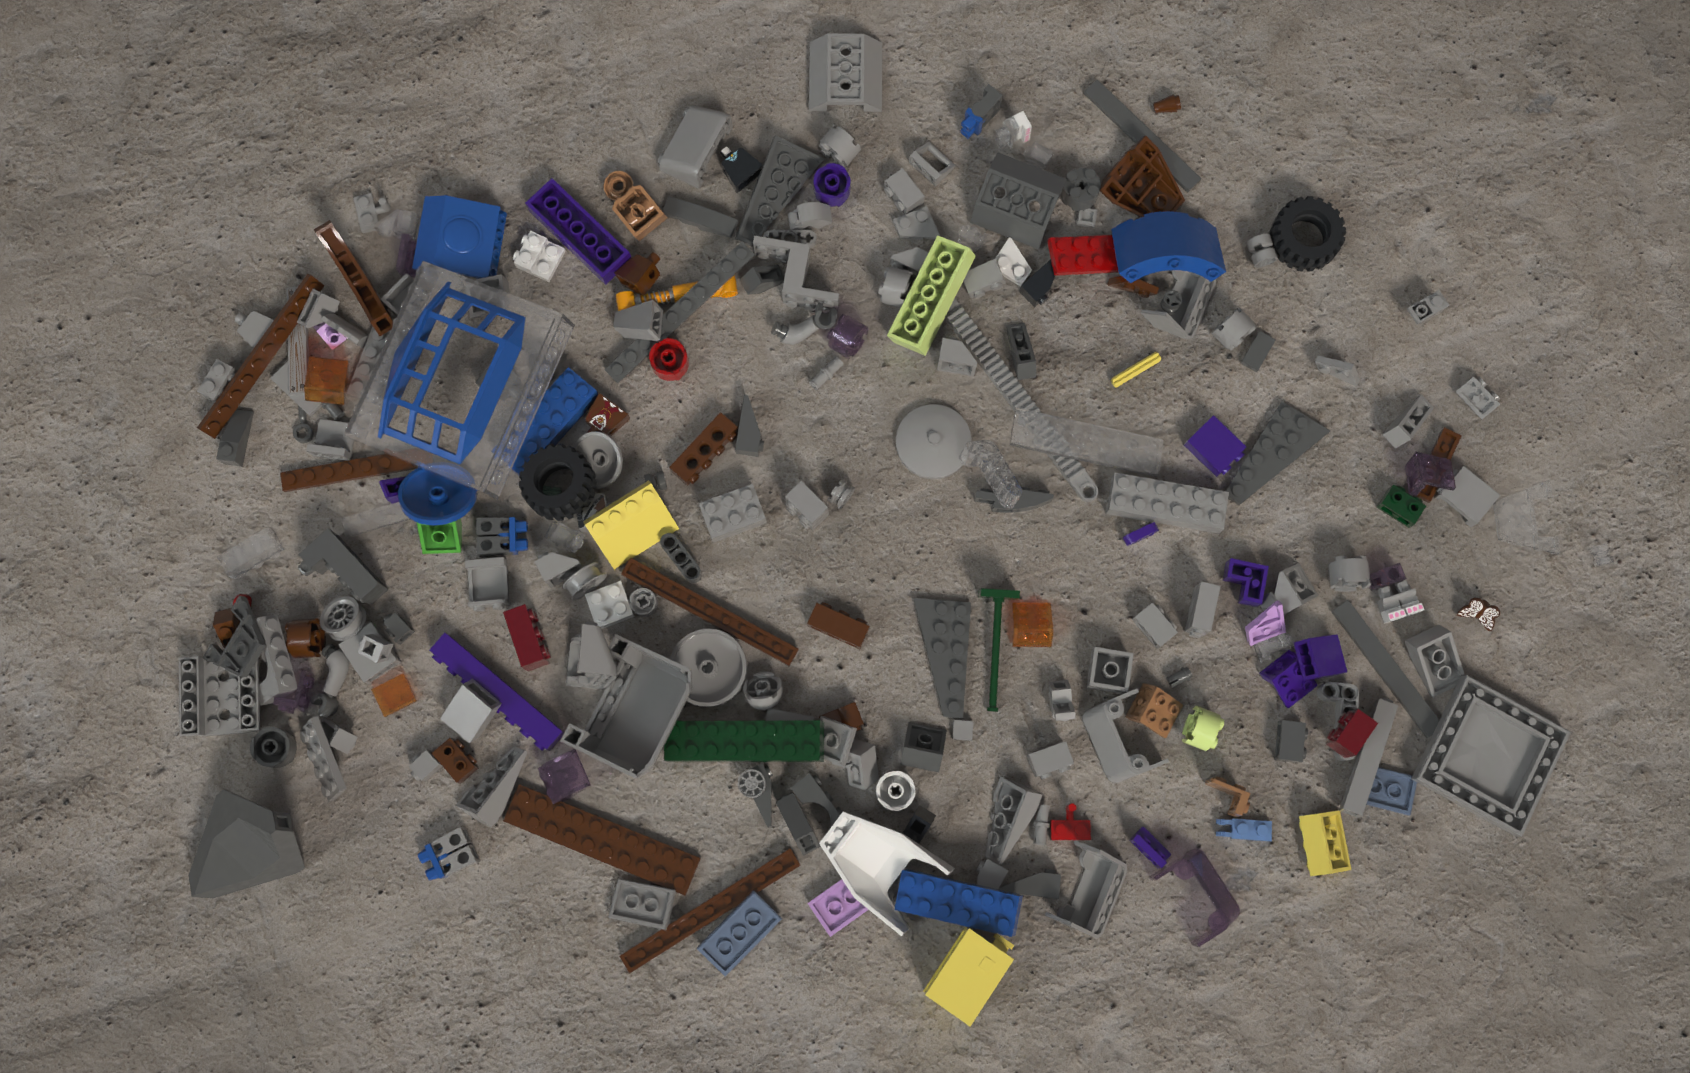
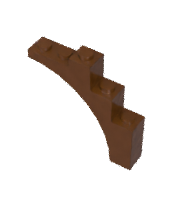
[314,220,396,336]

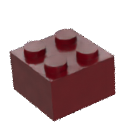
[1326,709,1378,758]

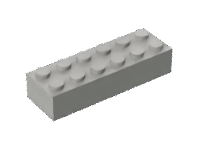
[1106,473,1229,534]

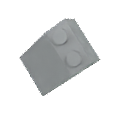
[1405,624,1465,698]

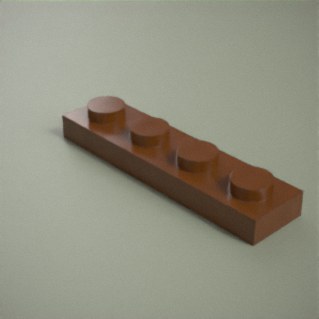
[1411,427,1462,503]

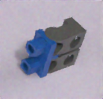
[960,84,1003,139]
[476,517,528,558]

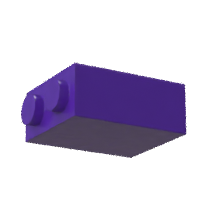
[1184,415,1246,477]
[1294,634,1348,681]

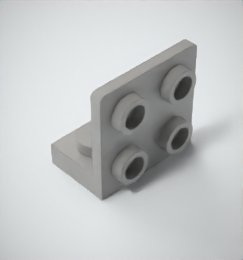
[306,419,357,461]

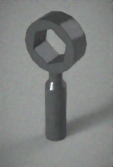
[293,405,314,443]

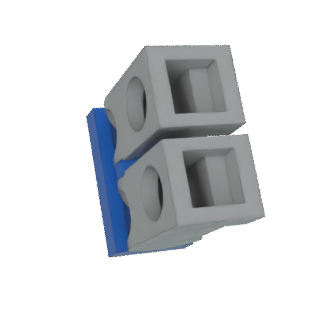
[417,827,481,880]

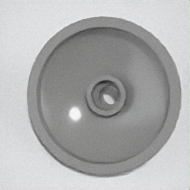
[574,431,623,489]

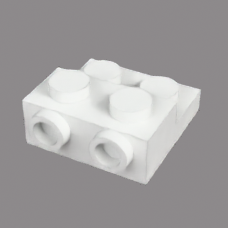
[513,231,566,282]

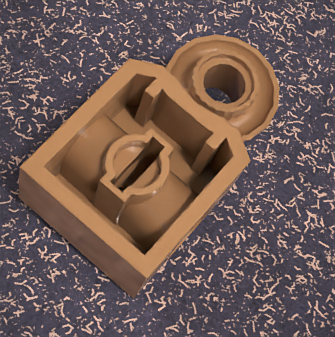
[603,171,668,241]

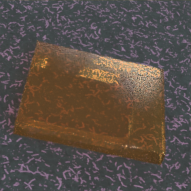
[371,674,417,717]

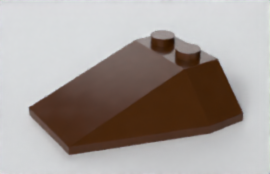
[1099,136,1185,218]

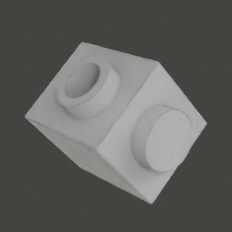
[409,750,442,782]

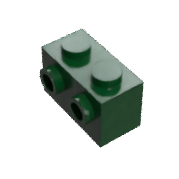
[1376,485,1426,528]

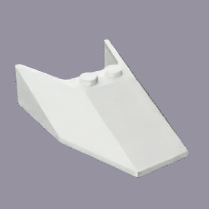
[819,811,955,936]

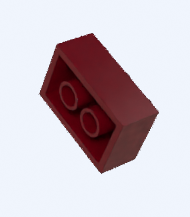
[503,604,551,672]

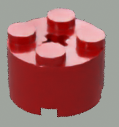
[649,338,689,381]

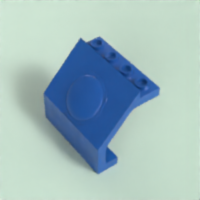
[412,195,507,279]

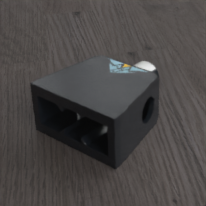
[720,146,763,193]

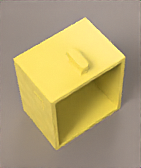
[923,927,1015,1027]

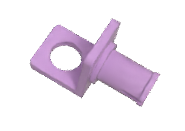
[313,322,347,349]

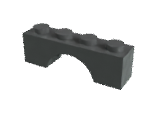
[790,773,842,830]

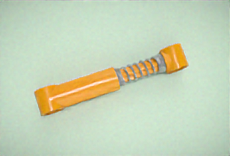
[615,275,738,311]

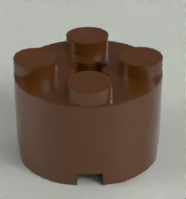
[285,618,326,658]

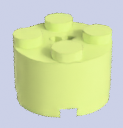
[1182,706,1224,751]

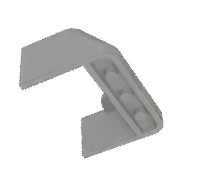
[1141,270,1216,339]
[1082,689,1169,783]
[1045,840,1127,938]

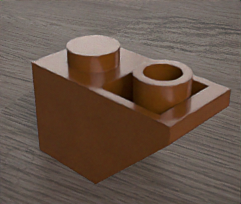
[213,608,241,649]

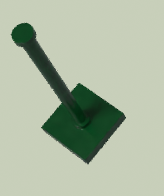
[978,588,1020,712]

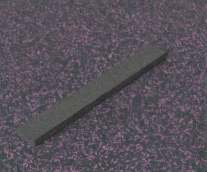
[1083,80,1202,193]
[1331,600,1439,738]

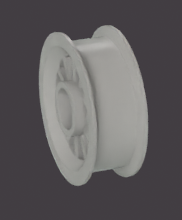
[563,562,607,601]
[320,596,366,641]

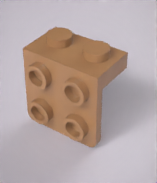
[1205,776,1250,817]

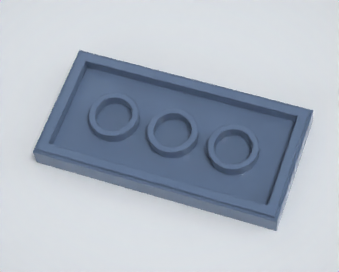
[697,890,782,976]

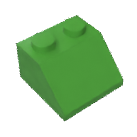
[417,518,462,554]

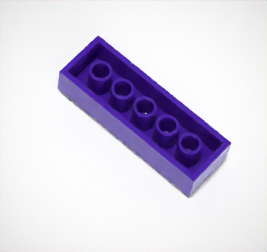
[525,178,631,285]

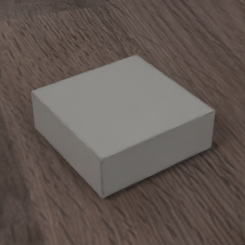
[1076,208,1098,228]
[952,720,973,741]

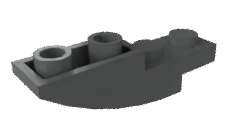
[974,487,1054,513]

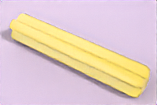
[1111,352,1161,388]

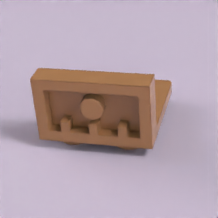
[1125,683,1183,738]

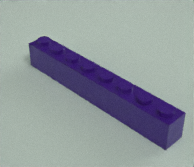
[429,632,564,751]

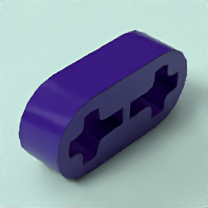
[1123,522,1159,546]

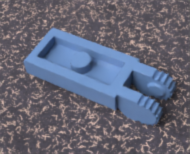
[1216,819,1272,841]

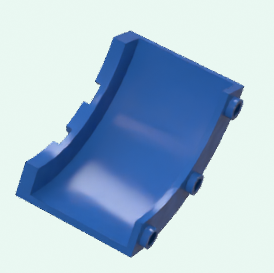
[1111,211,1226,283]

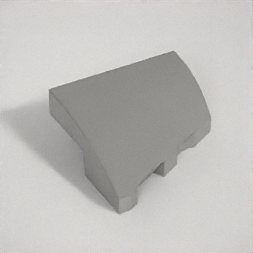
[321,314,369,349]

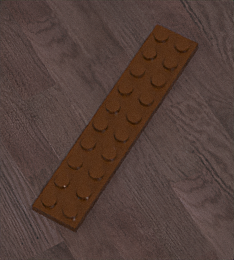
[503,784,701,896]

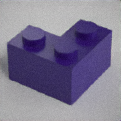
[1222,558,1269,607]

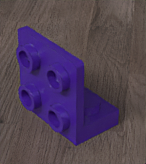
[1259,650,1317,708]

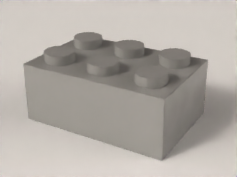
[699,484,767,543]

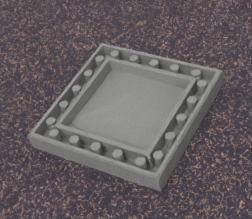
[1411,675,1571,837]

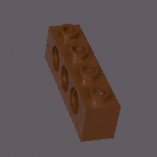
[669,412,738,486]

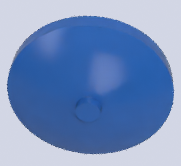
[398,463,477,525]

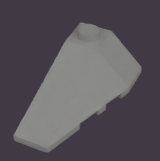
[985,777,1042,866]

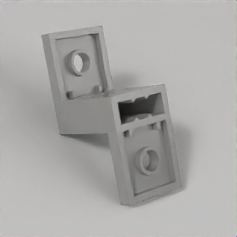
[753,236,840,313]

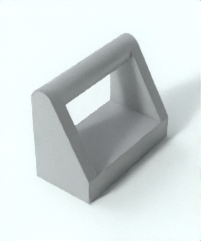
[909,141,956,187]

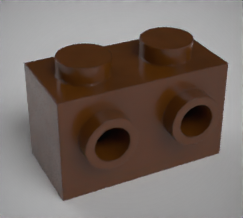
[432,738,479,784]

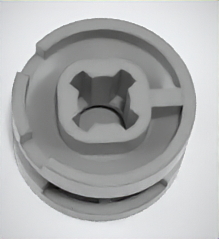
[827,479,855,509]
[629,588,658,617]
[738,769,766,798]

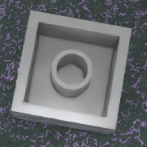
[785,481,829,531]
[1086,647,1134,694]

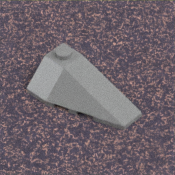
[456,747,527,828]

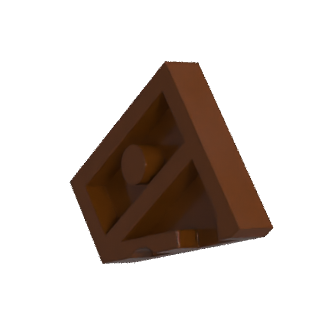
[1107,276,1159,298]

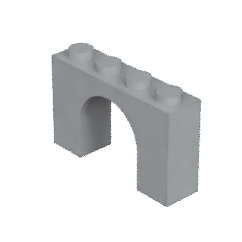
[256,615,298,705]

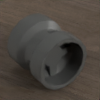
[644,471,667,490]

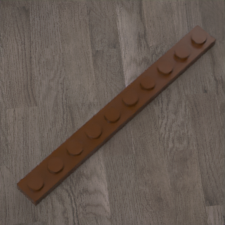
[197,274,325,439]
[621,558,799,667]
[619,848,801,974]

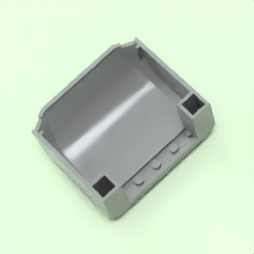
[560,634,693,779]

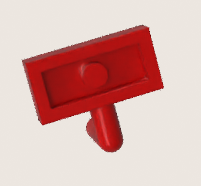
[1050,803,1091,840]

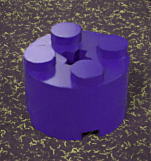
[813,163,851,207]

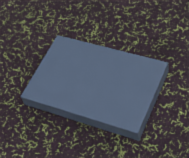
[1366,767,1417,816]

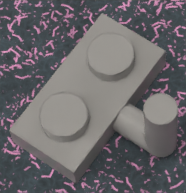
[353,193,391,234]

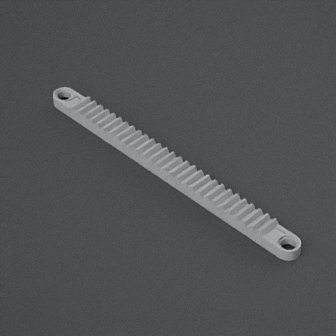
[945,298,1098,502]

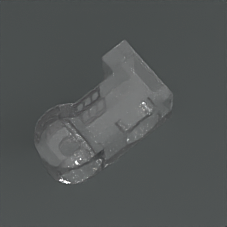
[1253,633,1294,663]

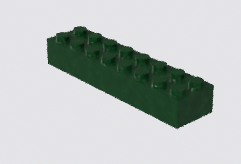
[664,720,824,762]

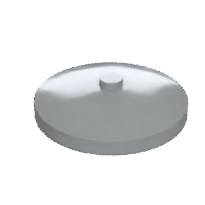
[896,404,972,480]
[670,629,747,707]

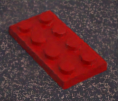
[1047,235,1119,276]

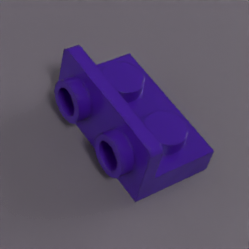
[1129,827,1171,869]

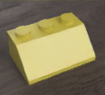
[1299,811,1351,876]

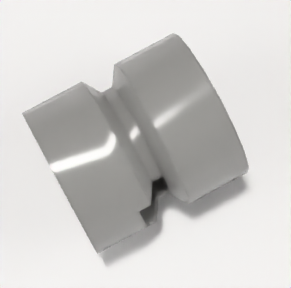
[1246,233,1278,268]

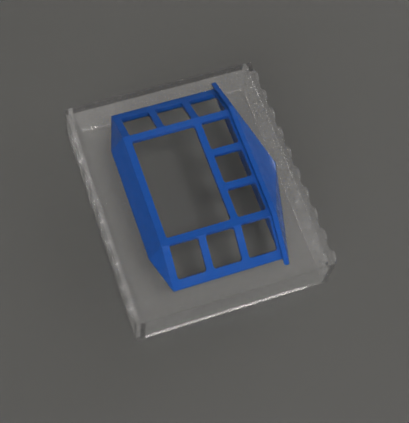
[344,261,575,500]

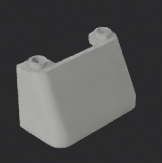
[658,105,733,189]
[566,622,617,689]

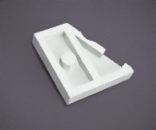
[995,237,1032,287]

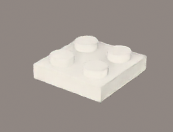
[585,581,634,629]

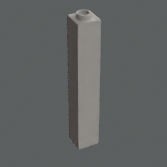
[1339,698,1398,818]

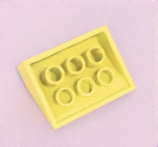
[583,480,679,570]

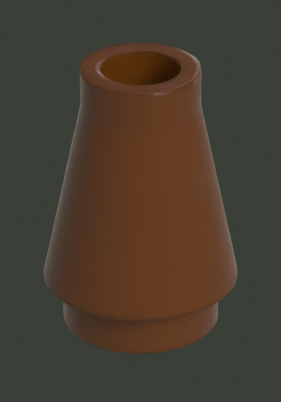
[1153,94,1181,114]

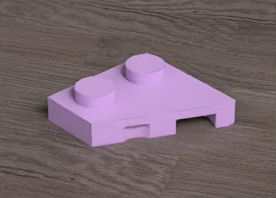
[1245,600,1286,646]

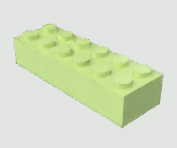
[887,235,976,356]

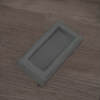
[1241,331,1276,372]

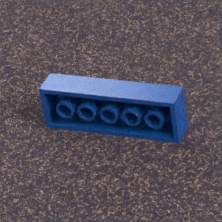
[492,367,598,476]
[894,869,1023,937]

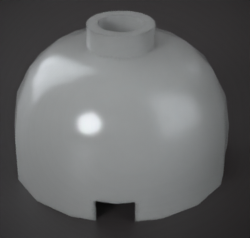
[743,672,783,710]

